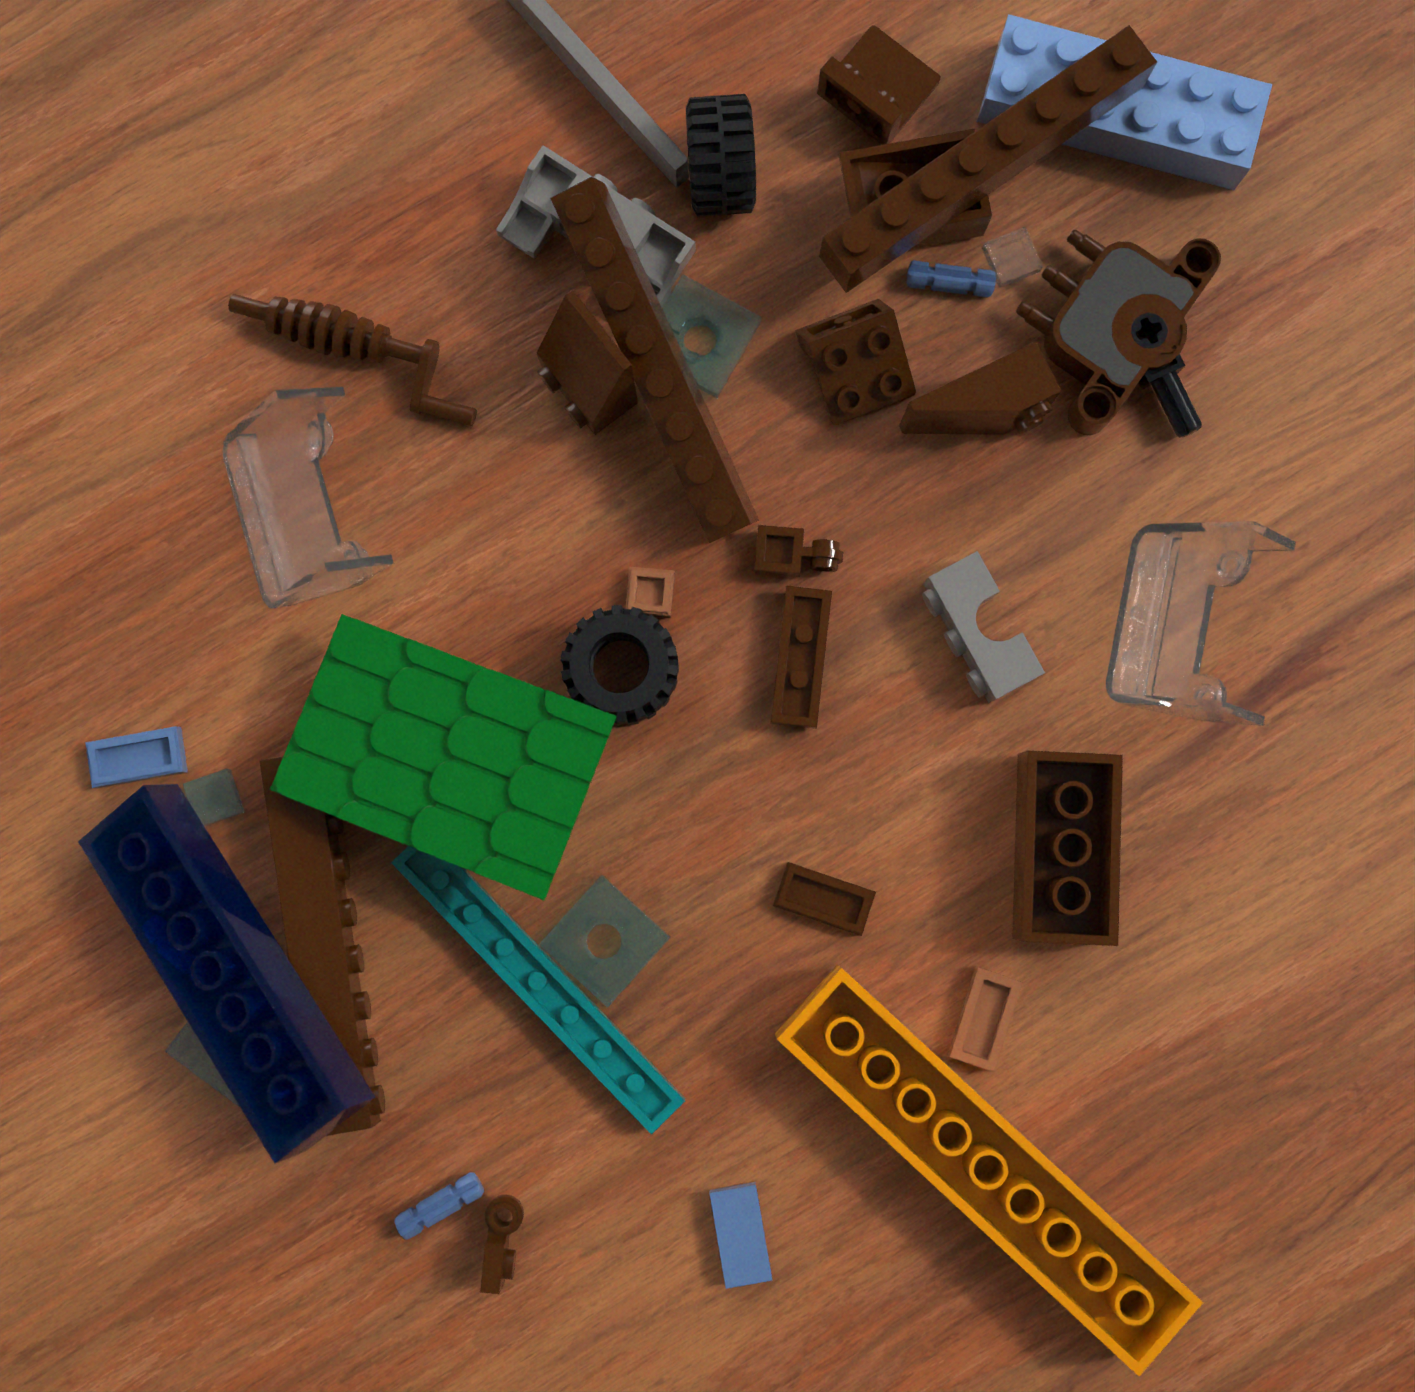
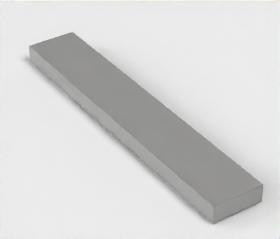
[507,0,688,188]

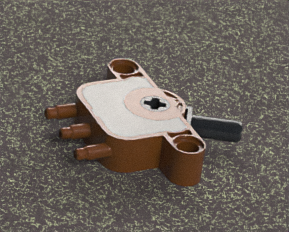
[1016,230,1221,438]

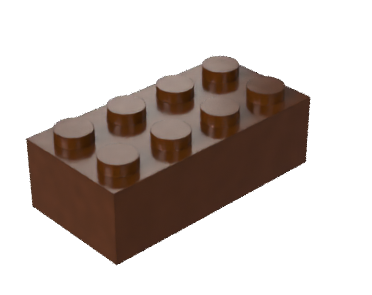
[1012,750,1123,946]

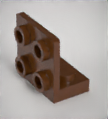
[817,25,941,145]
[795,299,916,425]

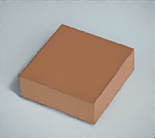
[625,567,675,618]

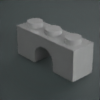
[922,551,1045,703]

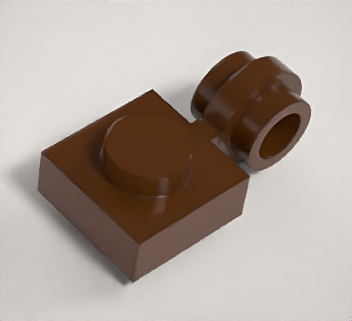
[754,525,844,577]
[480,1195,524,1294]

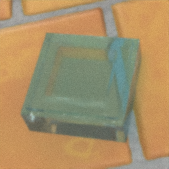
[183,769,245,828]

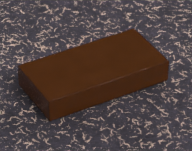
[773,862,876,936]

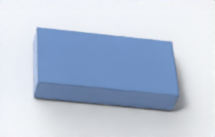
[85,726,188,788]
[709,1182,772,1289]

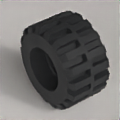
[686,94,756,217]
[560,605,679,726]

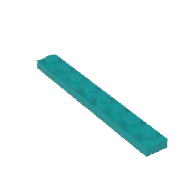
[391,846,686,1135]

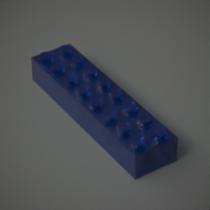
[78,784,375,1164]

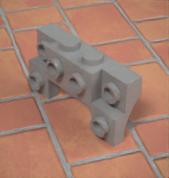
[496,145,696,307]

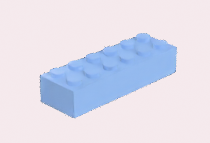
[977,14,1272,190]

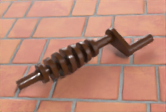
[228,294,477,426]

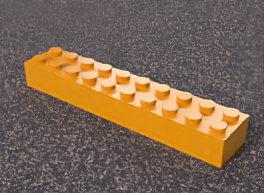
[775,964,1203,1376]

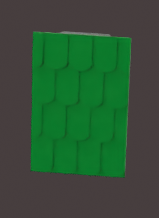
[270,614,617,901]

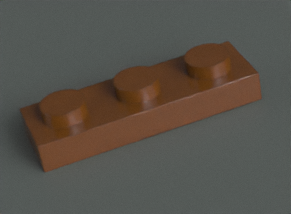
[770,586,832,729]

